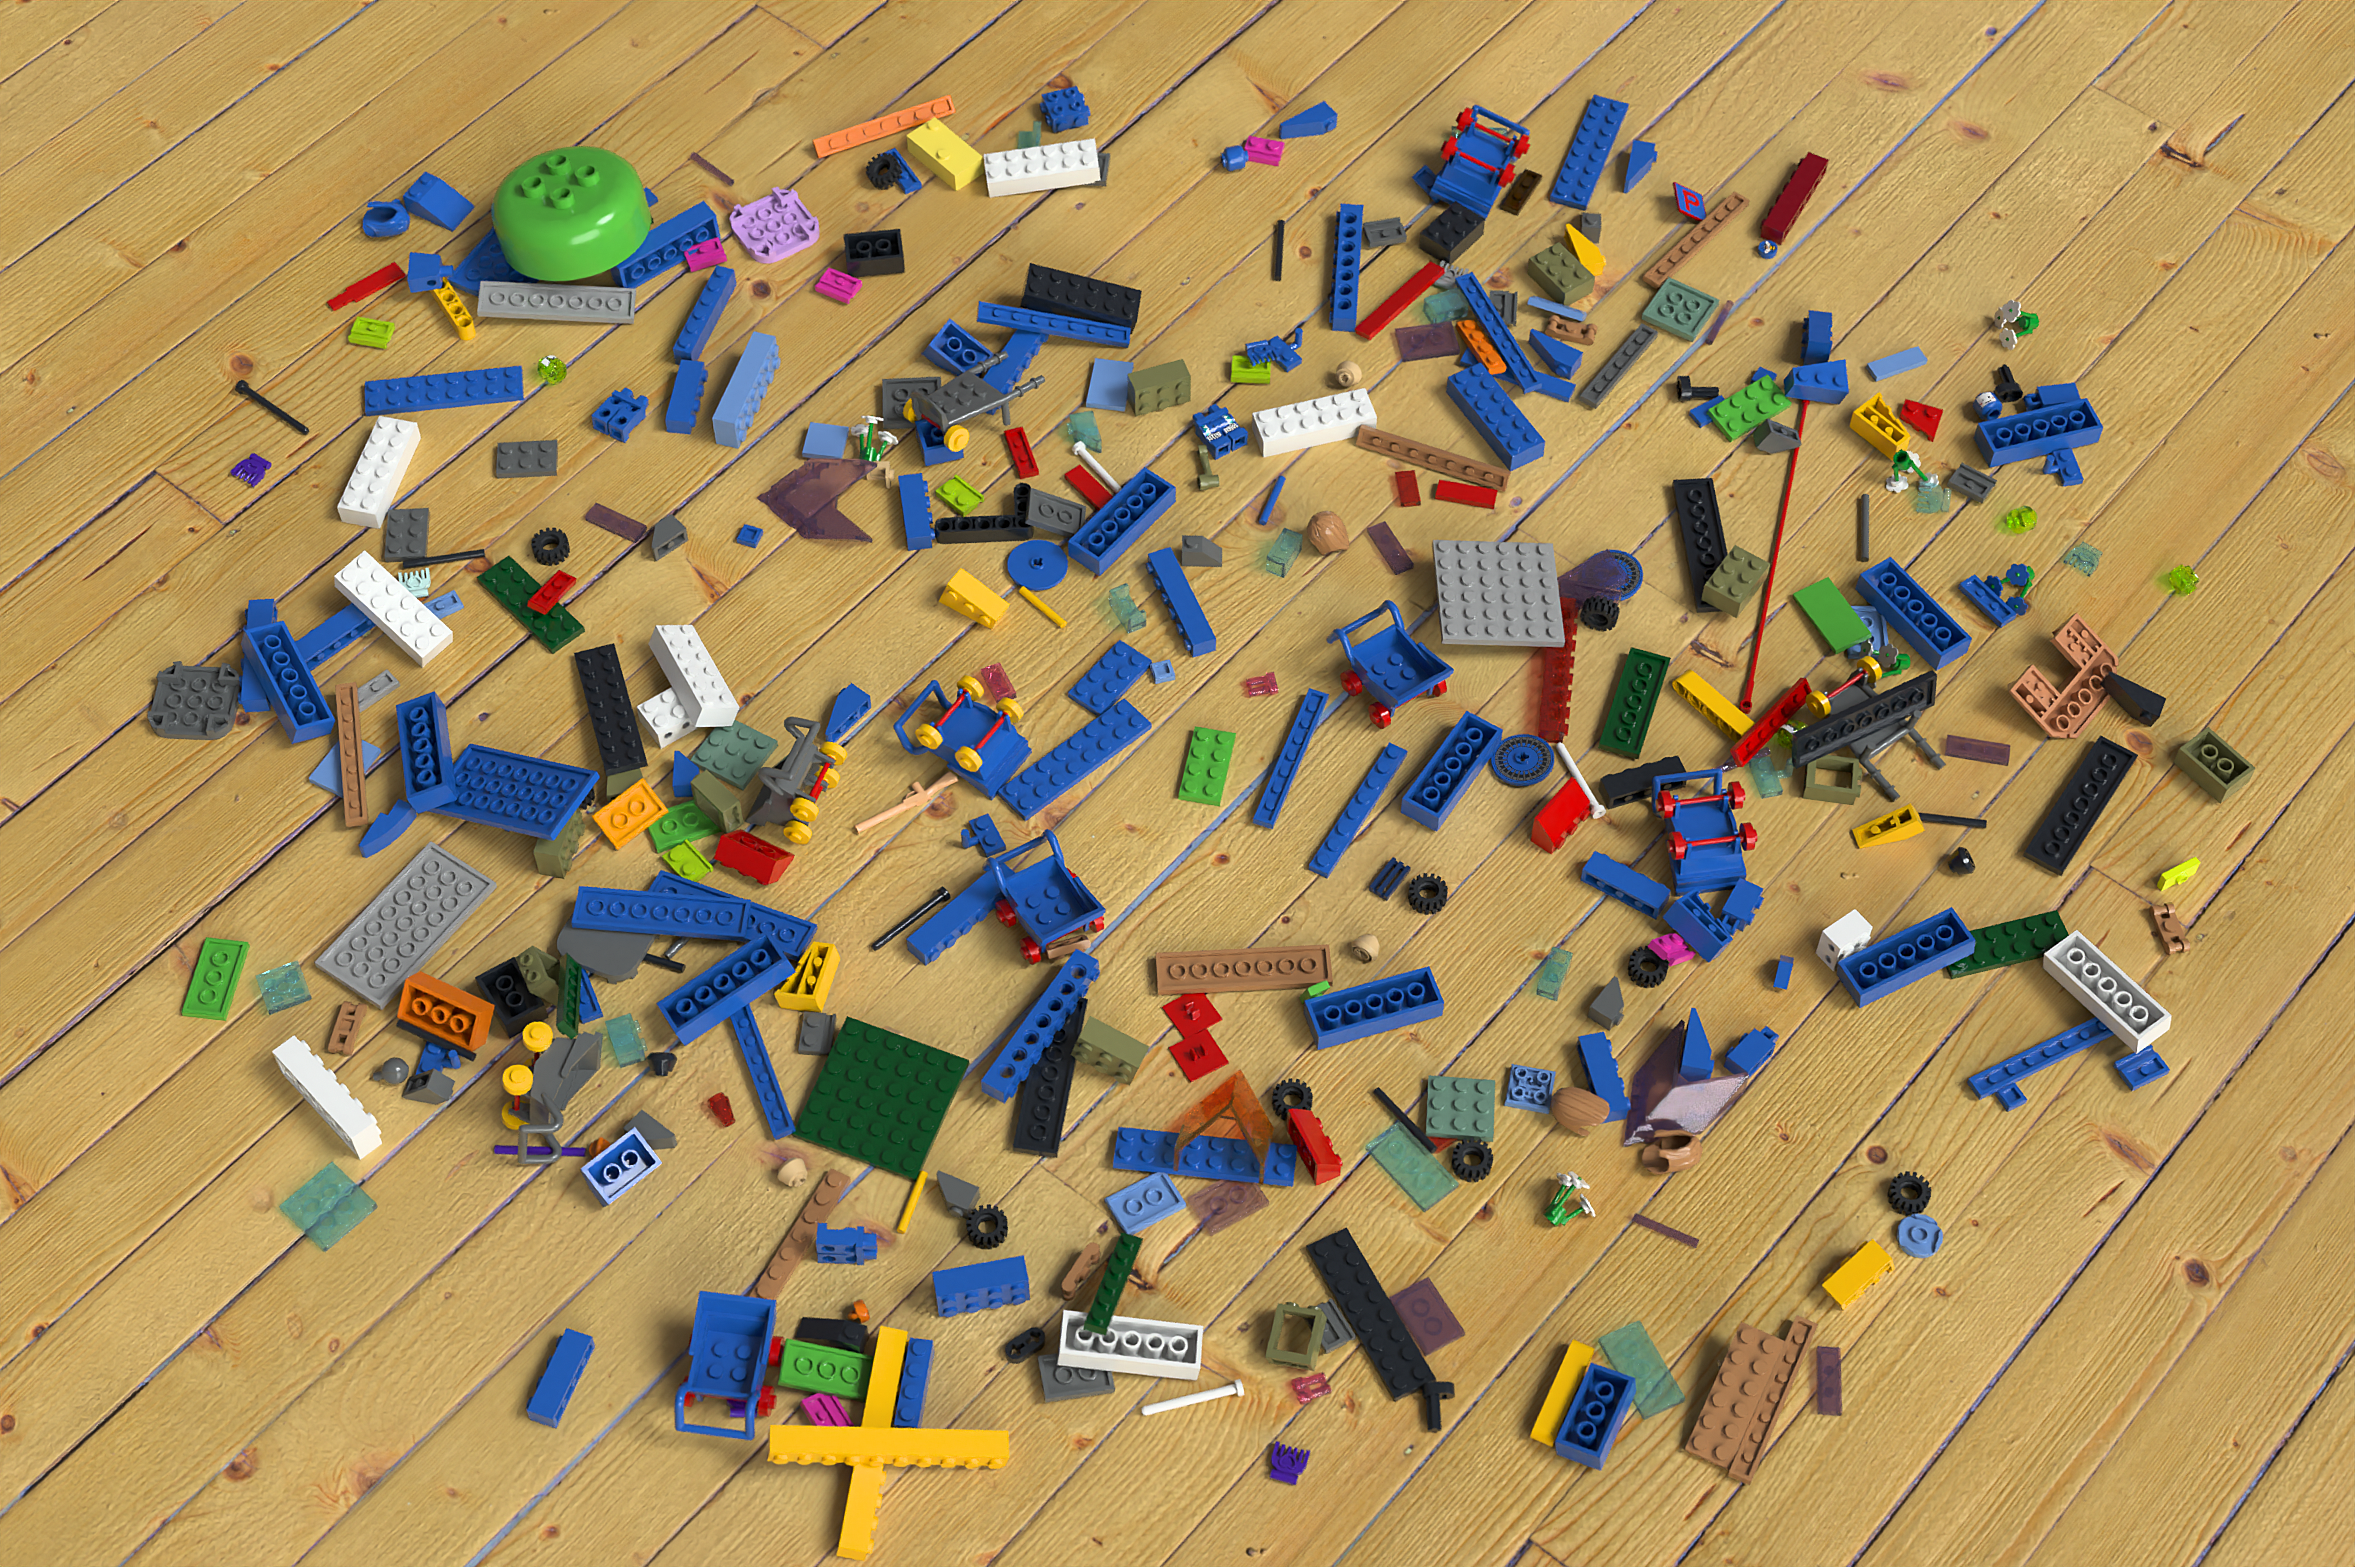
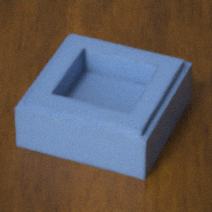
[1150,659,1175,684]

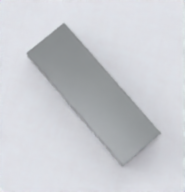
[336,670,400,713]

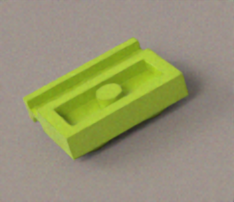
[348,317,395,349]
[1231,355,1271,384]
[936,475,984,517]
[662,839,713,882]

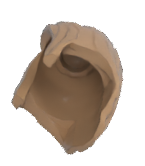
[1307,511,1349,556]
[1551,1087,1610,1136]
[1642,1130,1703,1174]

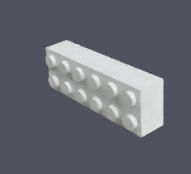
[984,138,1101,198]
[1252,388,1377,458]
[337,416,421,529]
[334,551,453,668]
[649,625,740,727]
[2043,930,2172,1054]
[272,1036,382,1160]
[1057,1310,1203,1381]

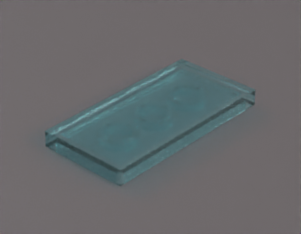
[1365,1121,1459,1213]
[1598,1320,1686,1420]

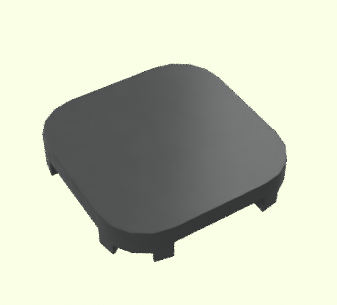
[148,661,242,740]
[557,911,660,985]

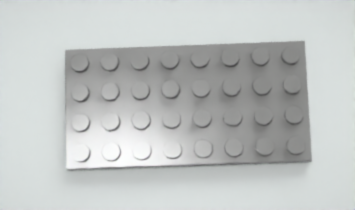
[314,841,497,1010]

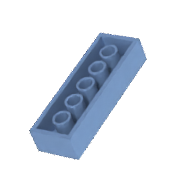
[712,331,781,449]

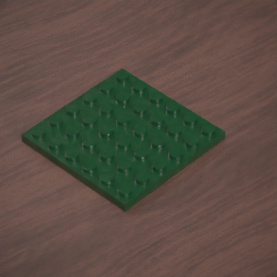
[792,1016,970,1182]

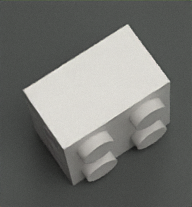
[637,687,697,749]
[1816,909,1873,971]

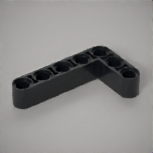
[934,483,1034,544]

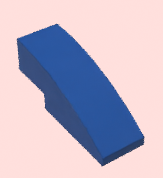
[358,799,417,858]

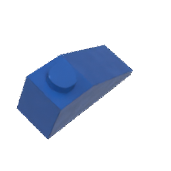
[1279,101,1337,139]
[1624,140,1658,194]
[1528,329,1583,380]
[825,683,872,743]

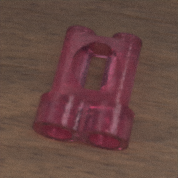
[1246,671,1279,697]
[1291,1372,1332,1405]

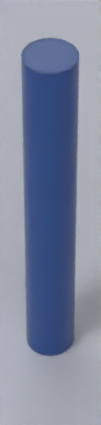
[1259,476,1286,525]

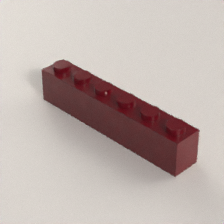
[1760,152,1829,245]

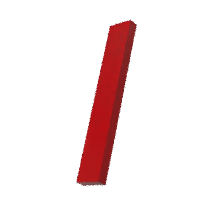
[1355,261,1445,340]
[1730,678,1812,767]

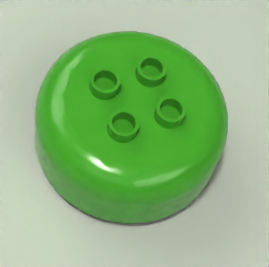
[491,146,651,281]

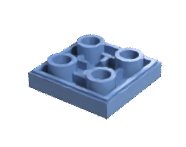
[802,422,849,462]
[1505,1064,1556,1114]

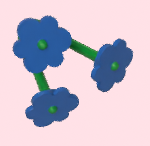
[1984,564,2035,616]

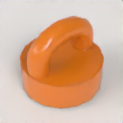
[589,1137,611,1159]
[847,1299,870,1323]

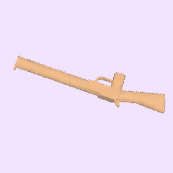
[854,771,958,834]

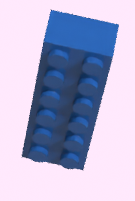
[610,201,721,289]
[1446,362,1545,471]
[1974,398,2103,468]
[1068,467,1176,576]
[1855,557,1972,671]
[241,621,335,744]
[396,691,457,814]
[1401,711,1503,832]
[1837,907,1975,1008]
[656,930,796,1046]
[1304,966,1444,1050]

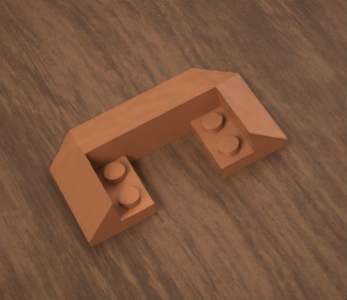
[2007,613,2119,739]

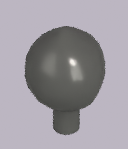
[373,1057,409,1084]

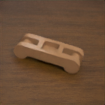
[1545,315,1598,345]
[2149,902,2190,955]
[328,1001,367,1055]
[1062,1242,1100,1301]

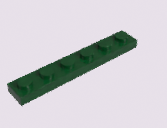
[556,953,582,1040]
[1083,1232,1143,1336]

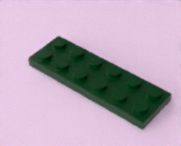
[477,555,585,654]
[1598,647,1671,760]
[1946,910,2069,979]

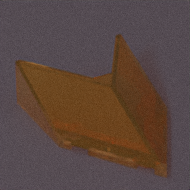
[1174,1069,1274,1185]

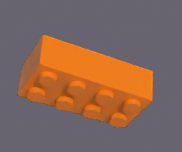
[397,971,495,1052]

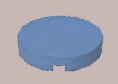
[1896,1214,1943,1258]

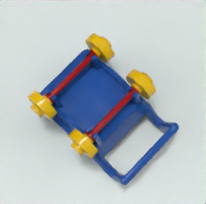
[893,675,1032,800]

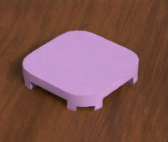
[729,187,820,263]

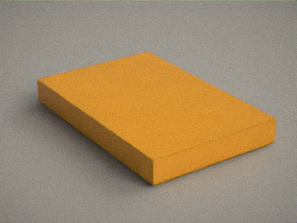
[592,778,669,850]

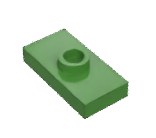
[1299,980,1330,1005]

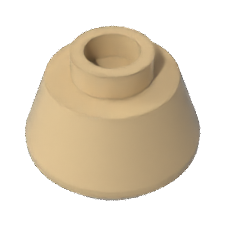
[1336,361,1362,386]
[1351,934,1380,962]
[778,1158,807,1187]

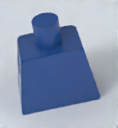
[407,252,454,293]

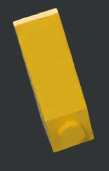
[1564,224,1606,276]
[1852,803,1925,849]

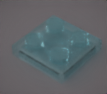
[256,960,312,1015]

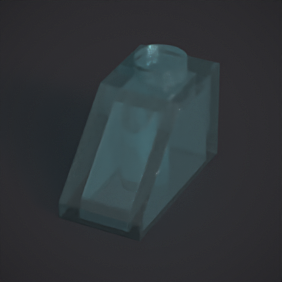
[1067,410,1102,453]

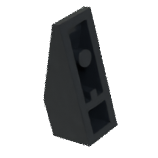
[2100,671,2166,727]
[795,1317,869,1354]

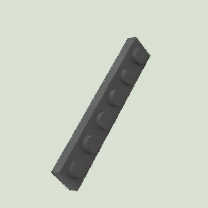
[1579,324,1658,409]

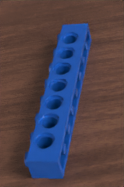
[1329,204,1363,332]
[981,949,1100,1104]

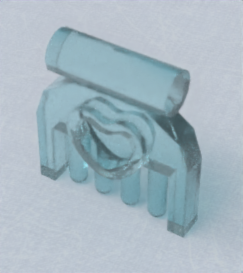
[1916,482,1952,514]
[2063,542,2103,577]

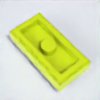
[2157,857,2200,891]

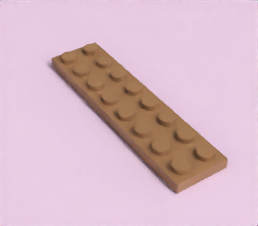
[1156,944,1333,995]

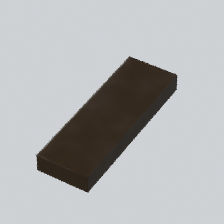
[1501,169,1543,216]

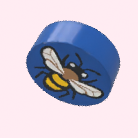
[1758,240,1778,259]

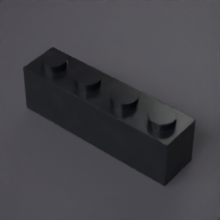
[1598,755,1687,810]

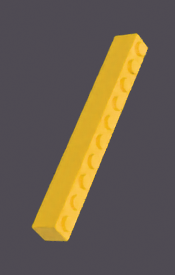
[836,1326,910,1561]
[768,1425,1009,1469]

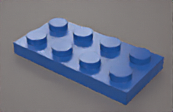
[1068,640,1152,717]

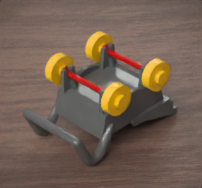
[745,717,847,844]
[502,1022,603,1164]

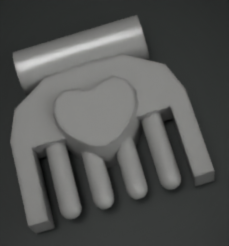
[1434,260,1469,291]

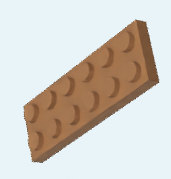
[1685,1322,1785,1471]

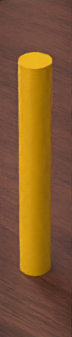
[1019,586,1067,628]
[896,1171,928,1234]

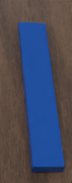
[1460,348,1576,402]

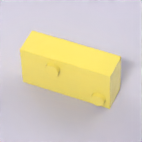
[906,117,984,191]

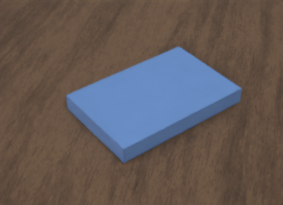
[1086,358,1134,412]
[1847,606,1889,659]
[309,740,381,798]
[1105,1172,1186,1235]

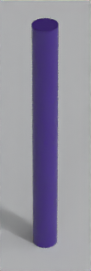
[495,1145,586,1157]

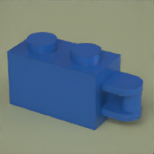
[2023,382,2081,411]
[1719,878,1764,936]
[1724,1026,1779,1083]

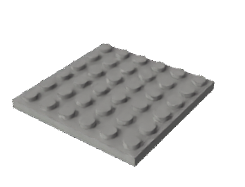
[1432,540,1565,647]

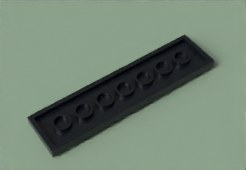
[1672,478,1728,613]
[574,643,648,776]
[1791,670,1937,769]
[2023,735,2138,876]
[1013,998,1088,1158]
[1306,1227,1436,1402]

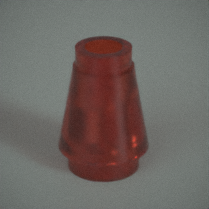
[708,1093,736,1127]

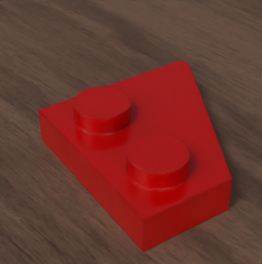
[1900,399,1943,442]

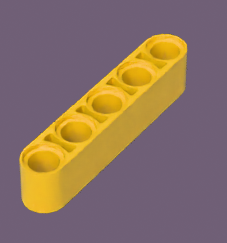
[429,277,476,341]
[1672,669,1756,743]
[1530,1339,1595,1447]

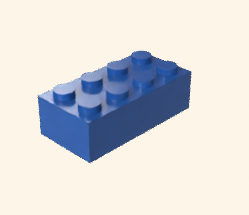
[932,1255,1030,1317]
[1555,1362,1636,1471]

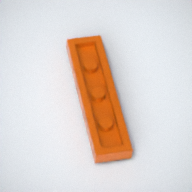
[1456,319,1506,375]

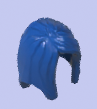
[363,201,410,237]

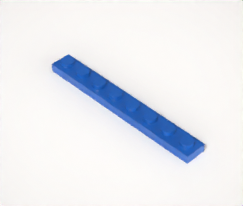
[1455,272,1542,394]
[976,301,1131,348]
[1253,688,1329,829]
[1309,742,1408,879]
[730,1003,796,1140]
[1967,1017,2115,1100]

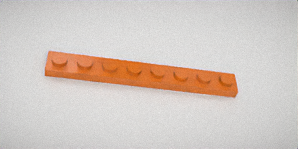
[812,95,956,158]

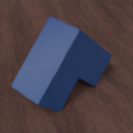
[1773,954,1794,990]

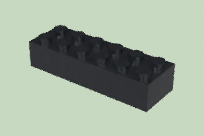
[1020,263,1142,334]

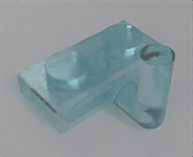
[1749,756,1794,799]

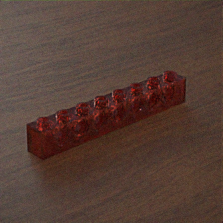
[1538,597,1579,744]

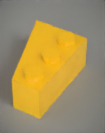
[1849,392,1911,461]
[939,568,1010,630]
[774,942,840,1013]
[1822,1239,1895,1310]

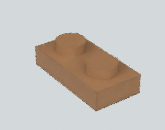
[1045,934,1091,960]

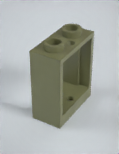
[1803,755,1862,805]
[690,770,744,834]
[515,945,560,1006]
[1265,1302,1327,1371]

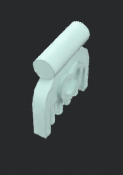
[398,568,431,598]

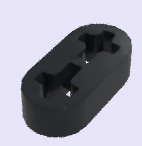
[1005,1327,1045,1364]

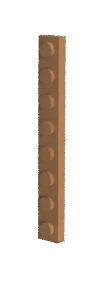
[1643,191,1750,290]
[1356,425,1511,492]
[335,682,369,827]
[749,1168,851,1300]
[1728,1315,1818,1485]

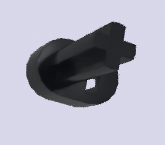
[1994,364,2023,403]
[1676,376,1719,401]
[1422,1382,1455,1433]

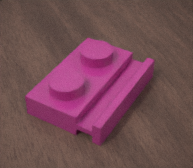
[1244,136,1285,167]
[683,237,727,272]
[815,267,862,304]
[1648,932,1696,966]
[800,1393,854,1427]

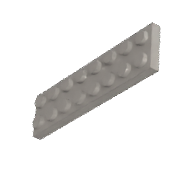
[477,281,636,324]

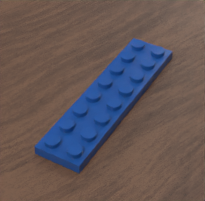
[1550,95,1629,211]
[365,365,524,416]
[998,698,1152,822]
[648,870,817,962]
[571,886,752,941]
[1113,1127,1297,1187]

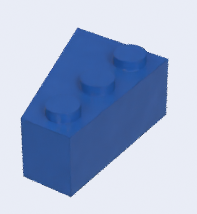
[1800,310,1832,366]
[1783,359,1849,404]
[1663,887,1733,963]

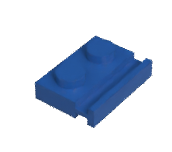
[2113,1045,2170,1091]

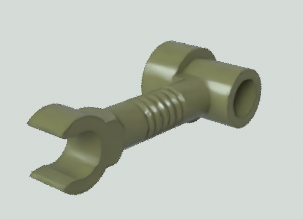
[1197,444,1220,491]

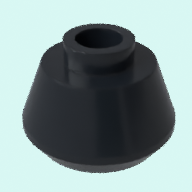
[1948,847,1975,875]
[647,1052,678,1076]

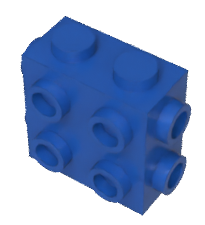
[1039,86,1091,133]

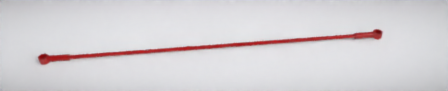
[1739,399,1810,714]

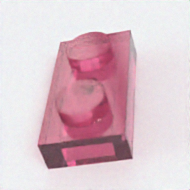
[981,662,1017,704]

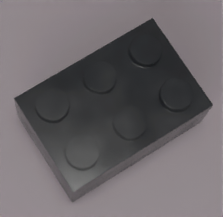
[1419,201,1485,266]
[843,229,905,277]
[475,957,549,1039]

